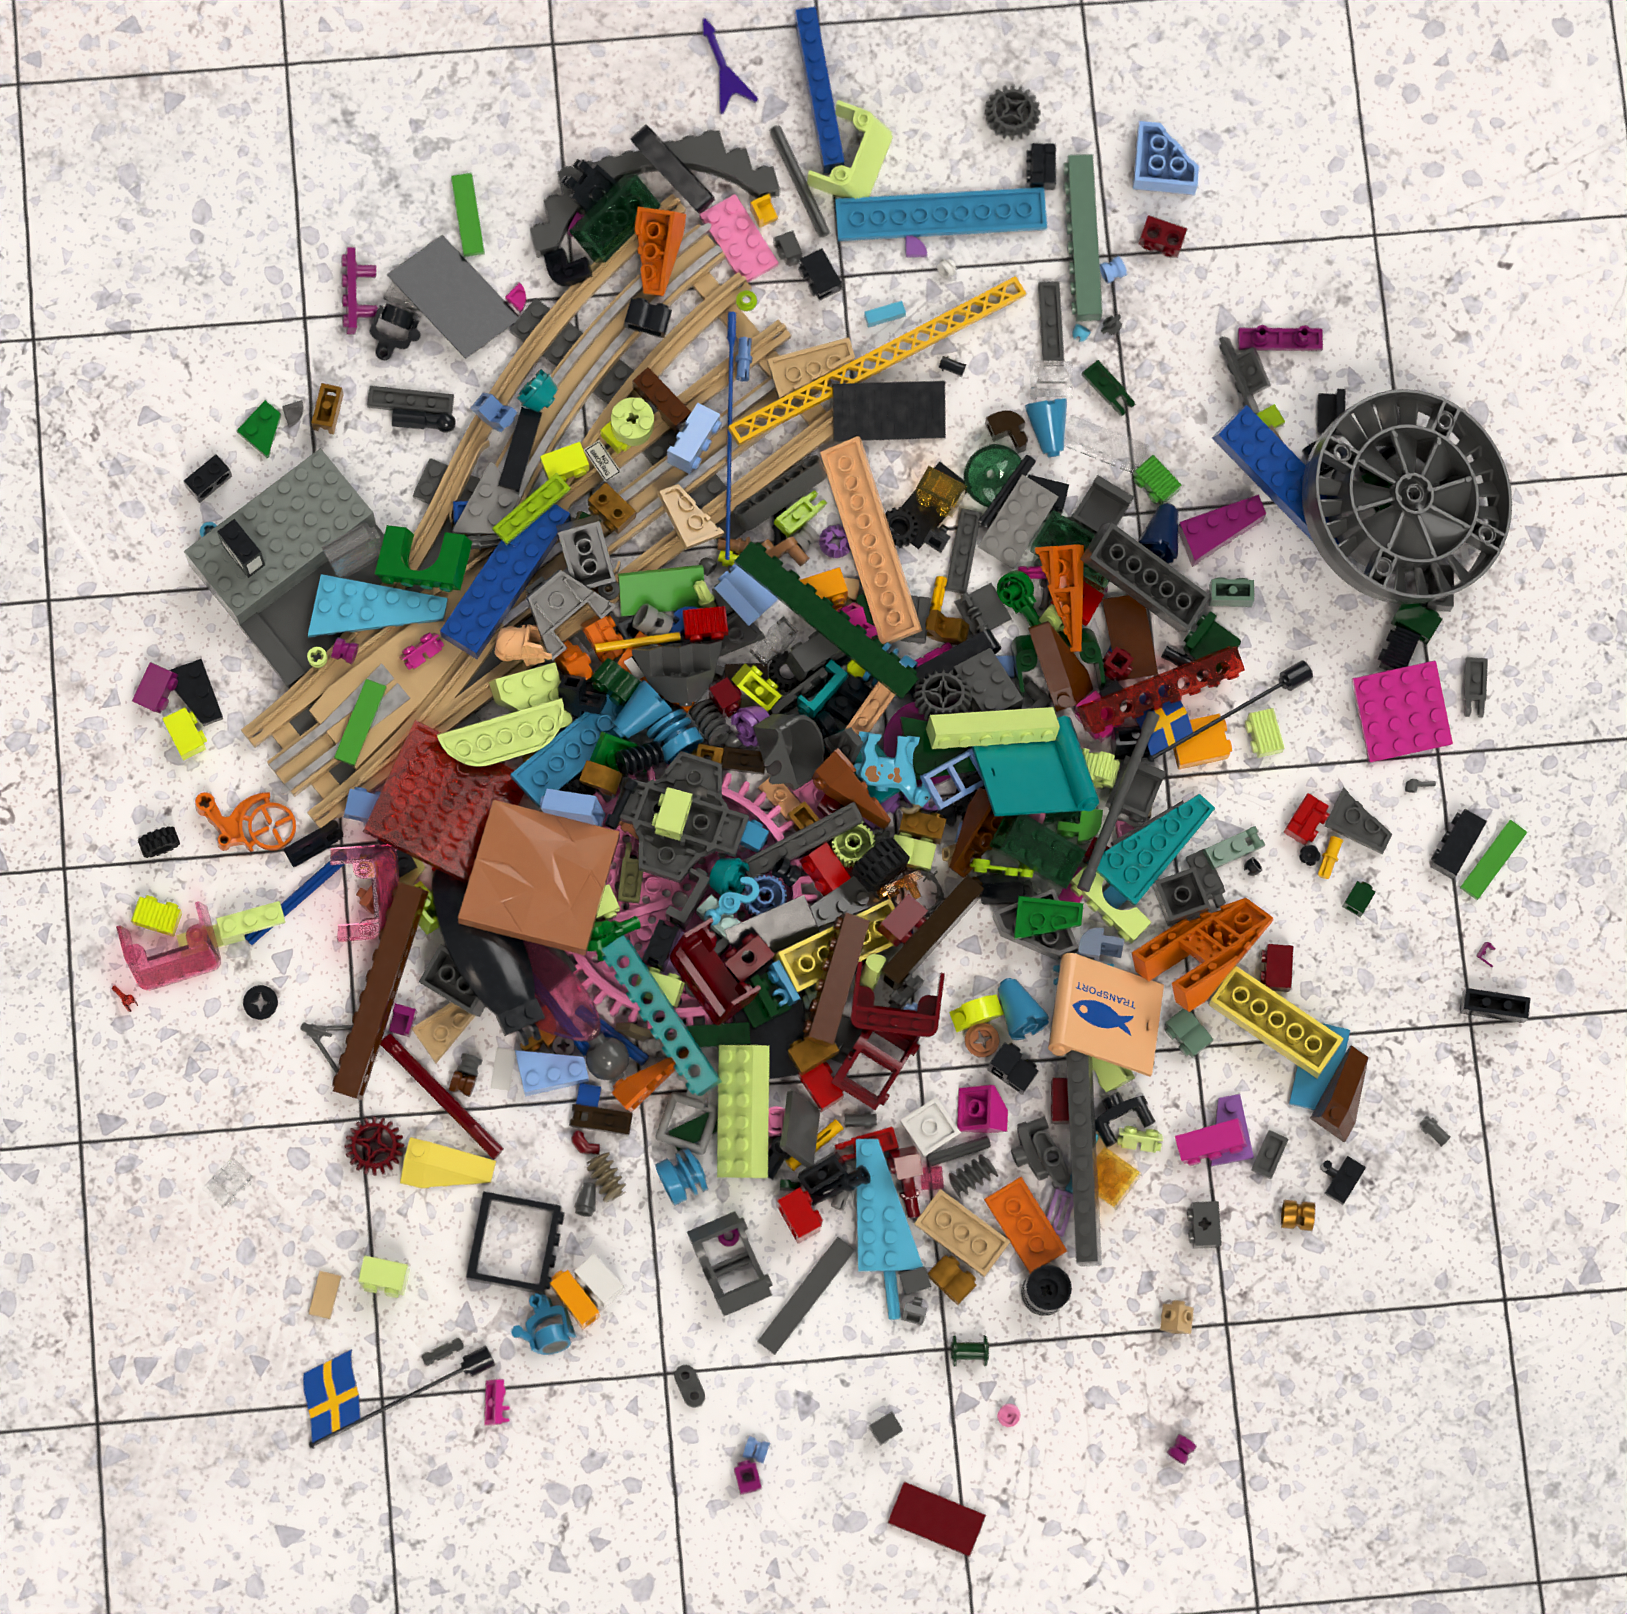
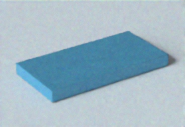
[1289,1023,1350,1110]

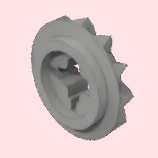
[642,1038,668,1059]

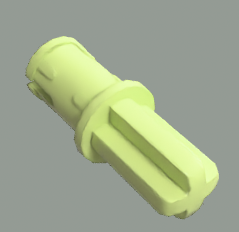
[693,580,717,608]

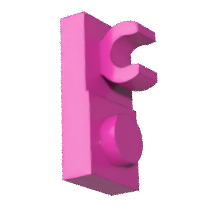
[484,1379,510,1426]

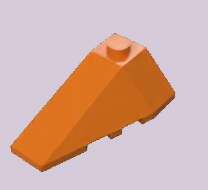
[635,207,687,296]

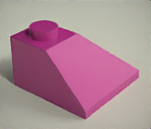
[957,1085,1008,1133]

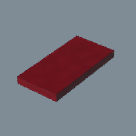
[887,1482,986,1557]

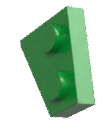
[236,400,281,459]

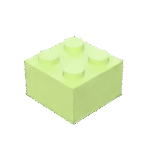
[358,1255,410,1298]

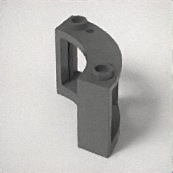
[687,1211,773,1316]

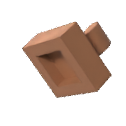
[356,885,385,914]

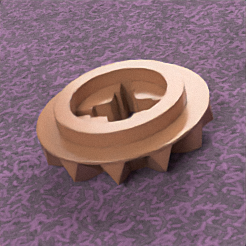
[965,1023,1000,1058]

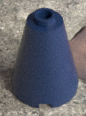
[1138,503,1179,564]

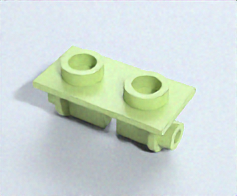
[1117,1126,1163,1153]

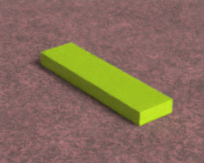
[492,473,571,545]

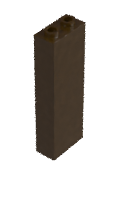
[880,875,984,990]

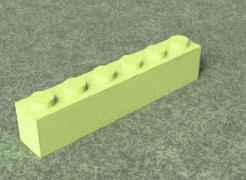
[926,707,1060,749]

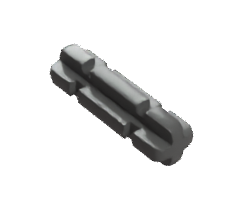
[422,1338,464,1366]

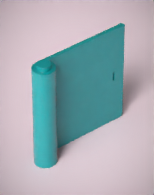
[972,716,1099,816]

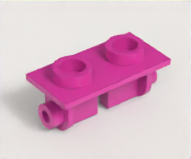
[399,632,444,670]

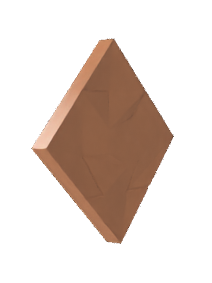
[458,800,620,956]

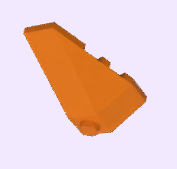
[611,1049,689,1113]

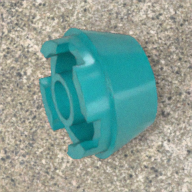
[517,369,558,412]
[709,858,749,896]

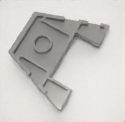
[526,570,616,661]

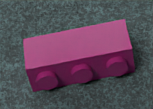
[1175,1118,1247,1166]

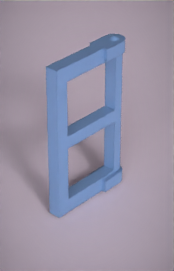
[920,747,984,810]

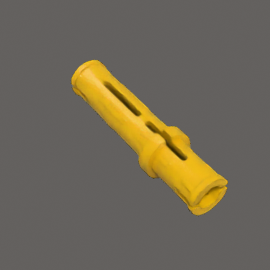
[785,1119,844,1171]

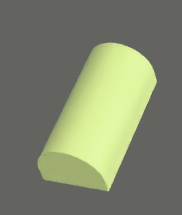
[859,954,886,991]

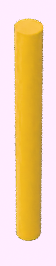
[595,632,681,653]

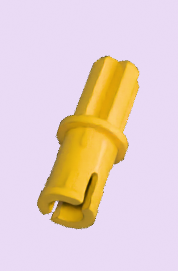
[1317,836,1343,879]

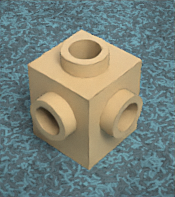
[1160,1300,1194,1334]

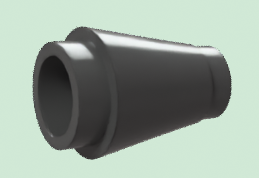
[574,1182,596,1217]

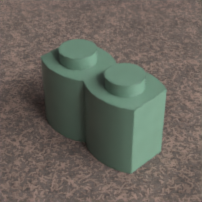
[1165,1008,1214,1058]

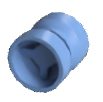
[742,1436,770,1464]

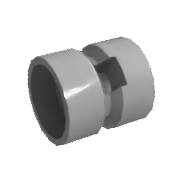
[632,603,673,636]

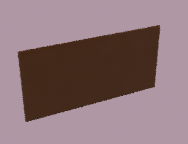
[1102,595,1159,681]

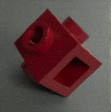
[1102,646,1134,681]

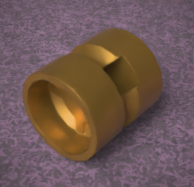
[1281,1200,1315,1231]

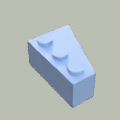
[667,403,722,474]
[515,1050,589,1097]

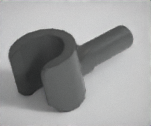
[1405,779,1436,793]

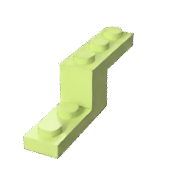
[176,901,286,957]

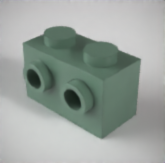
[1209,577,1254,607]

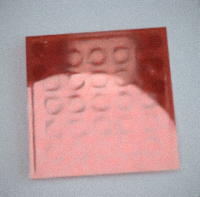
[362,720,525,884]

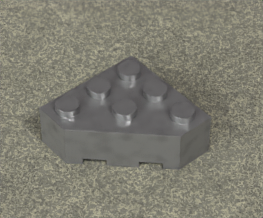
[992,888,1079,960]

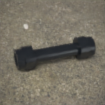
[605,778,638,830]

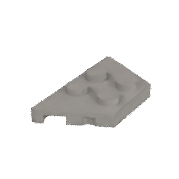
[452,461,519,536]

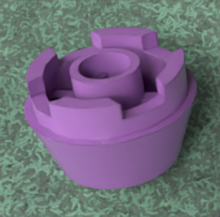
[731,705,770,747]

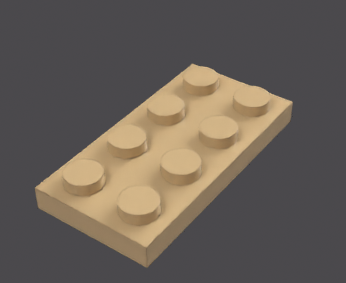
[914,1189,1011,1277]

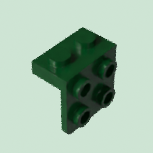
[1183,611,1241,673]

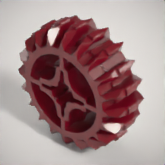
[345,1116,405,1176]

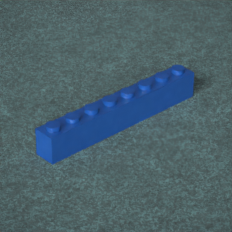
[795,6,845,174]

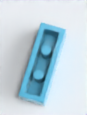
[864,301,906,328]

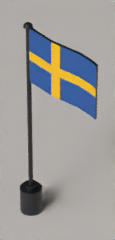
[1131,660,1313,763]
[303,1345,496,1449]

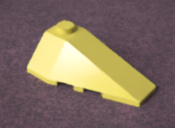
[400,1137,496,1188]

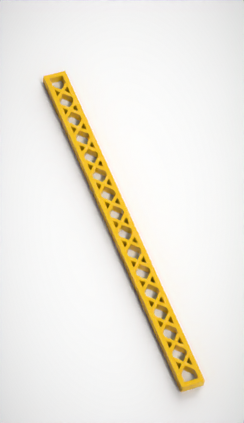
[728,276,1026,446]

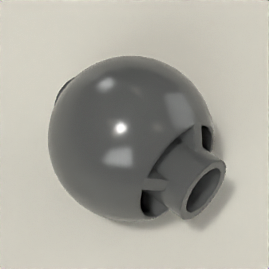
[586,1033,629,1082]

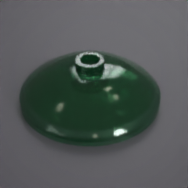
[964,444,1022,507]

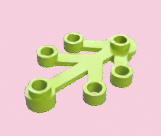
[970,858,1036,878]

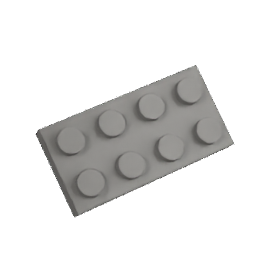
[978,474,1059,569]

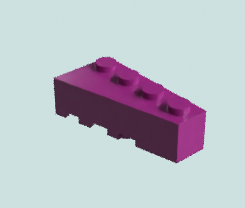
[1178,494,1266,567]

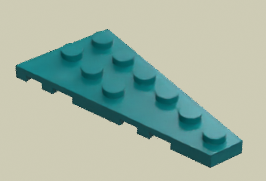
[1086,794,1215,905]

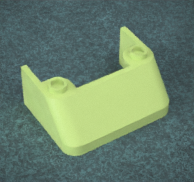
[807,100,892,199]

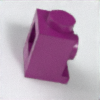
[734,1460,762,1495]

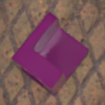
[389,1003,417,1037]

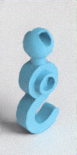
[704,877,759,926]

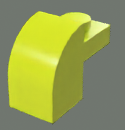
[949,994,1004,1032]

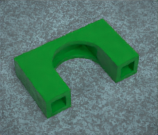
[375,525,472,592]

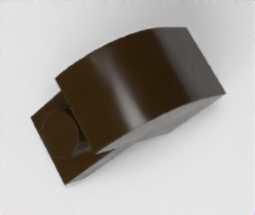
[985,410,1028,453]

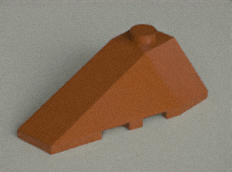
[812,748,891,830]

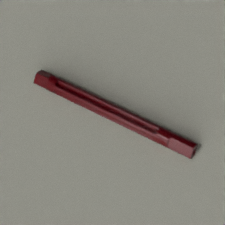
[380,1034,504,1160]

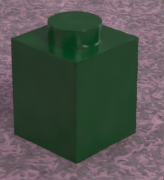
[1342,881,1376,918]

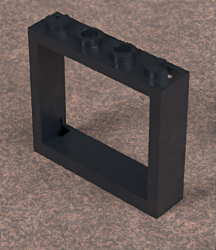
[466,1191,565,1295]

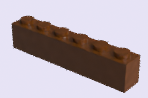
[803,912,870,1047]

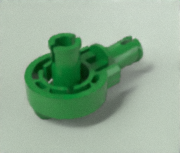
[997,571,1041,627]
[587,916,641,961]

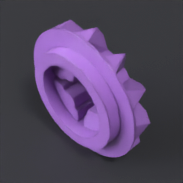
[819,524,851,558]

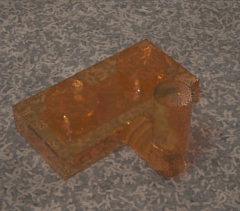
[876,870,923,900]

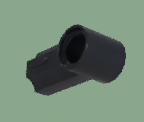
[768,1136,788,1180]

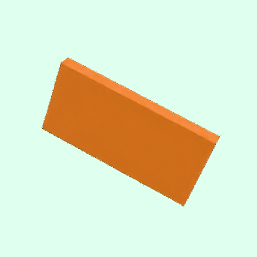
[984,1177,1068,1274]

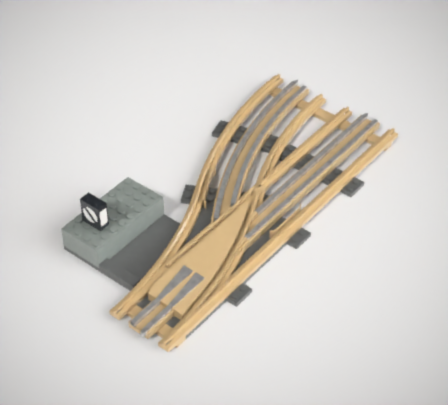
[184,194,833,828]

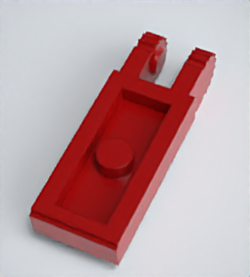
[834,1127,899,1162]

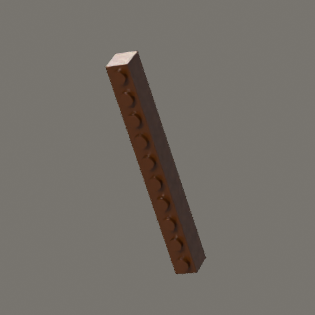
[332,882,429,1100]

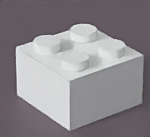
[574,1254,624,1308]

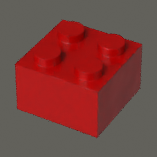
[776,1188,823,1244]

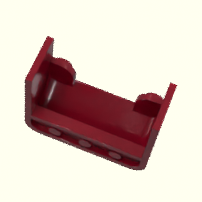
[670,918,761,1025]
[851,962,945,1037]

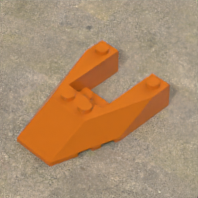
[1131,898,1274,1012]

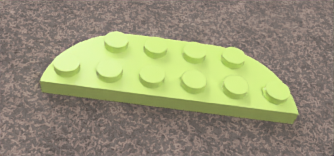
[437,698,564,766]

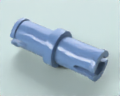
[735,337,752,382]

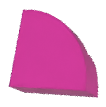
[505,283,526,313]

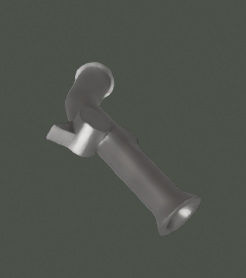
[1034,558,1051,611]

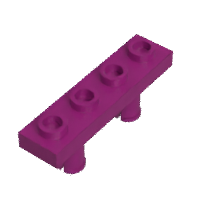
[341,247,377,335]
[1238,325,1323,351]

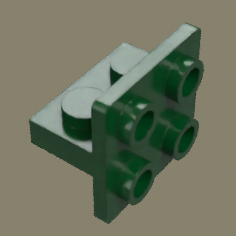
[743,971,791,1028]

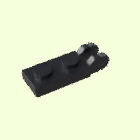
[283,820,344,868]

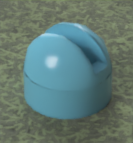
[1072,324,1091,342]

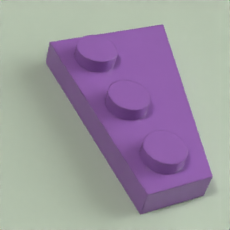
[1210,1094,1254,1167]

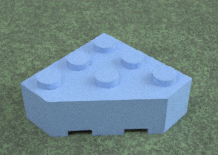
[1133,121,1199,195]

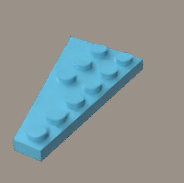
[308,574,448,638]
[856,1139,923,1272]

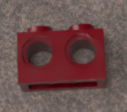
[1138,215,1188,258]

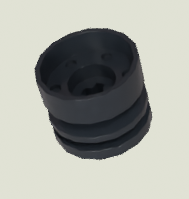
[1021,1265,1072,1316]

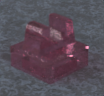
[920,1166,944,1191]

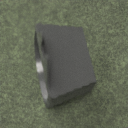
[753,713,825,791]

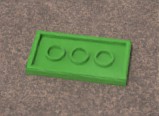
[618,565,704,616]

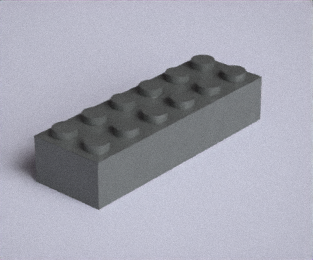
[1080,522,1211,632]

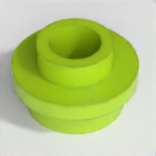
[736,290,757,311]

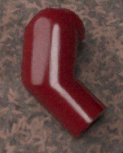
[571,1130,600,1155]

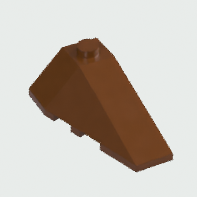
[1028,621,1093,712]
[949,787,1019,878]
[1310,1045,1369,1142]

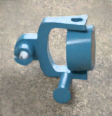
[511,1293,577,1355]

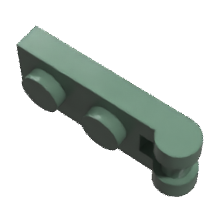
[1203,826,1265,870]

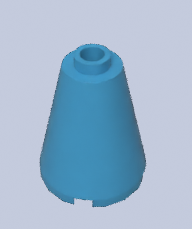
[1025,398,1067,457]
[613,680,673,738]
[998,978,1049,1041]

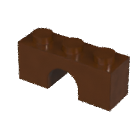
[632,367,691,433]

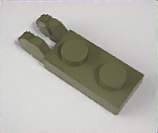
[618,842,643,904]

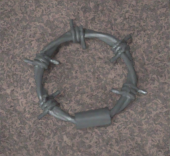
[888,866,946,919]

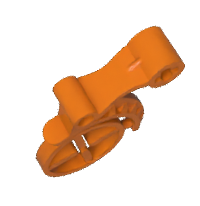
[195,792,296,852]

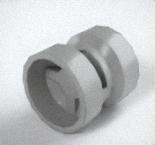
[791,523,820,553]

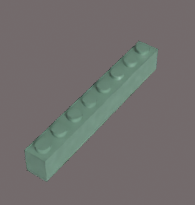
[1063,154,1102,321]

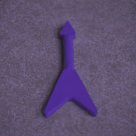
[703,18,758,115]

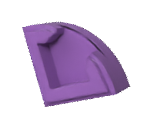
[906,236,927,257]

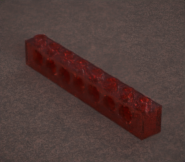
[1077,646,1245,734]

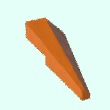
[1035,544,1084,652]

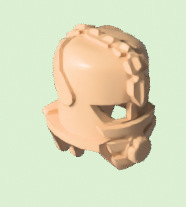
[494,624,552,666]

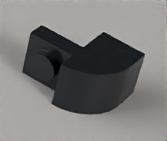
[558,674,607,717]

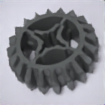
[984,84,1041,141]
[914,668,972,720]

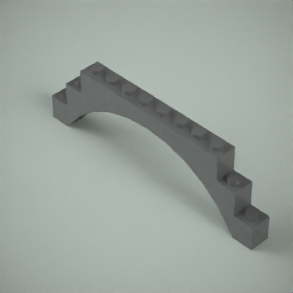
[530,130,780,258]

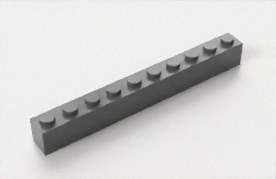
[1066,1050,1102,1267]

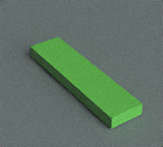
[451,173,485,257]
[334,679,387,766]
[1460,820,1527,900]

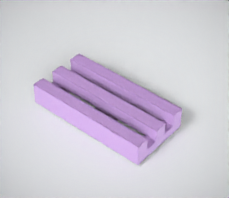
[1044,1188,1073,1237]

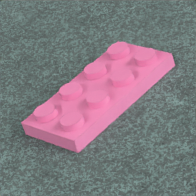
[699,194,779,283]

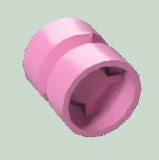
[768,1106,785,1139]

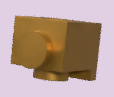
[692,744,724,764]

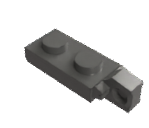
[1185,848,1226,908]

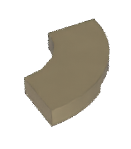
[615,1022,674,1042]

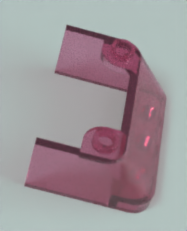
[330,844,400,942]
[116,901,221,991]

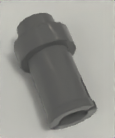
[845,1111,877,1129]
[1419,1116,1451,1147]

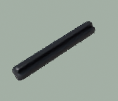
[979,455,1036,528]

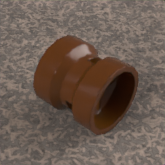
[449,1070,477,1097]

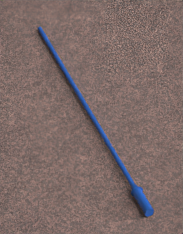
[725,312,737,560]

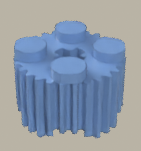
[743,875,787,917]

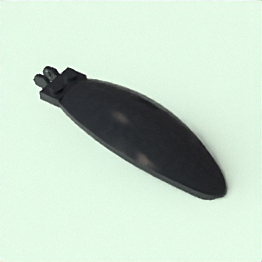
[431,865,545,1046]

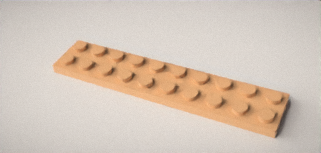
[820,436,922,645]

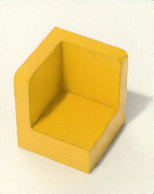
[750,194,778,228]

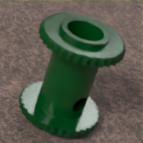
[951,1335,989,1367]

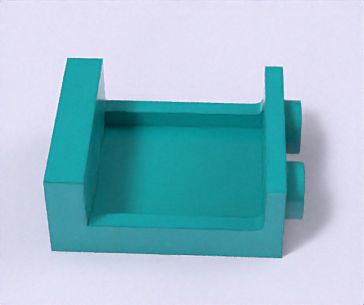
[797,660,848,720]

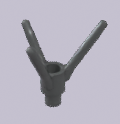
[300,1022,353,1073]

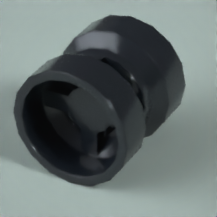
[771,857,802,887]

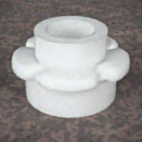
[937,258,956,278]

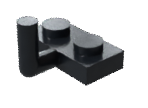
[1320,1156,1366,1205]

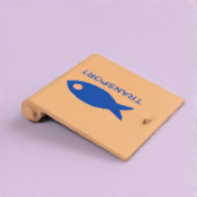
[1048,953,1164,1077]

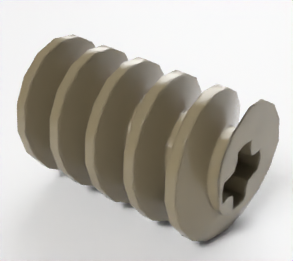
[586,1152,626,1202]

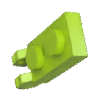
[773,490,827,538]

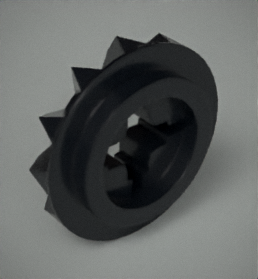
[243,985,278,1020]

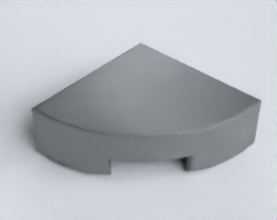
[282,400,304,427]

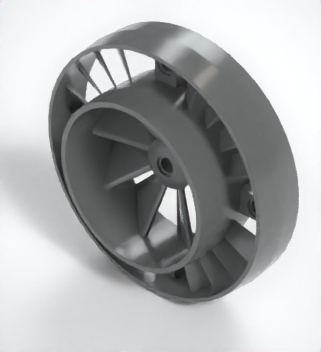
[1302,389,1512,604]

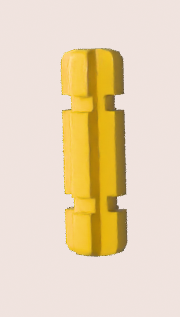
[929,576,947,613]

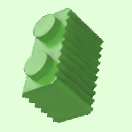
[1133,455,1182,505]

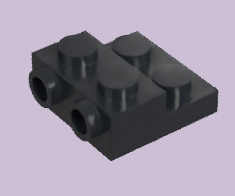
[824,674,872,725]

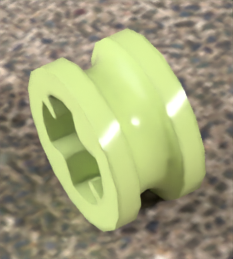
[307,647,328,668]

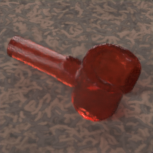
[112,985,138,1012]

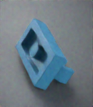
[767,960,800,1007]

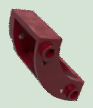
[831,1029,920,1111]

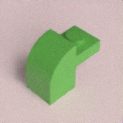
[1056,809,1103,845]

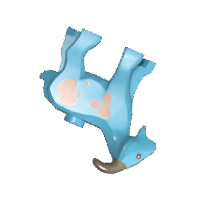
[853,731,931,814]

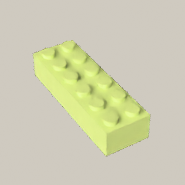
[717,1045,769,1178]

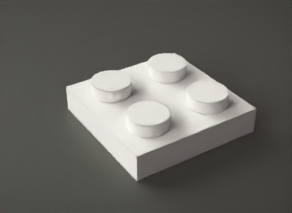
[900,1097,961,1158]

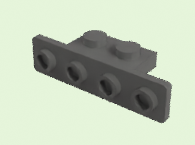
[1219,336,1271,414]

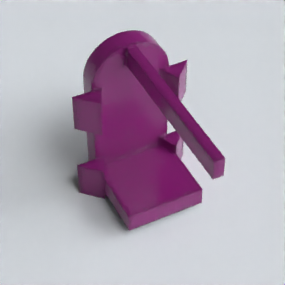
[1477,942,1496,967]

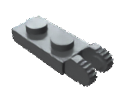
[1464,657,1488,718]

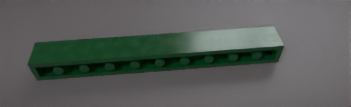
[734,541,919,700]

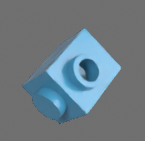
[740,819,769,853]

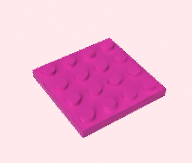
[1352,660,1453,762]

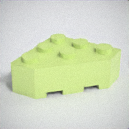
[489,663,573,729]

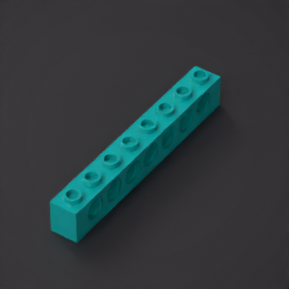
[602,935,722,1096]

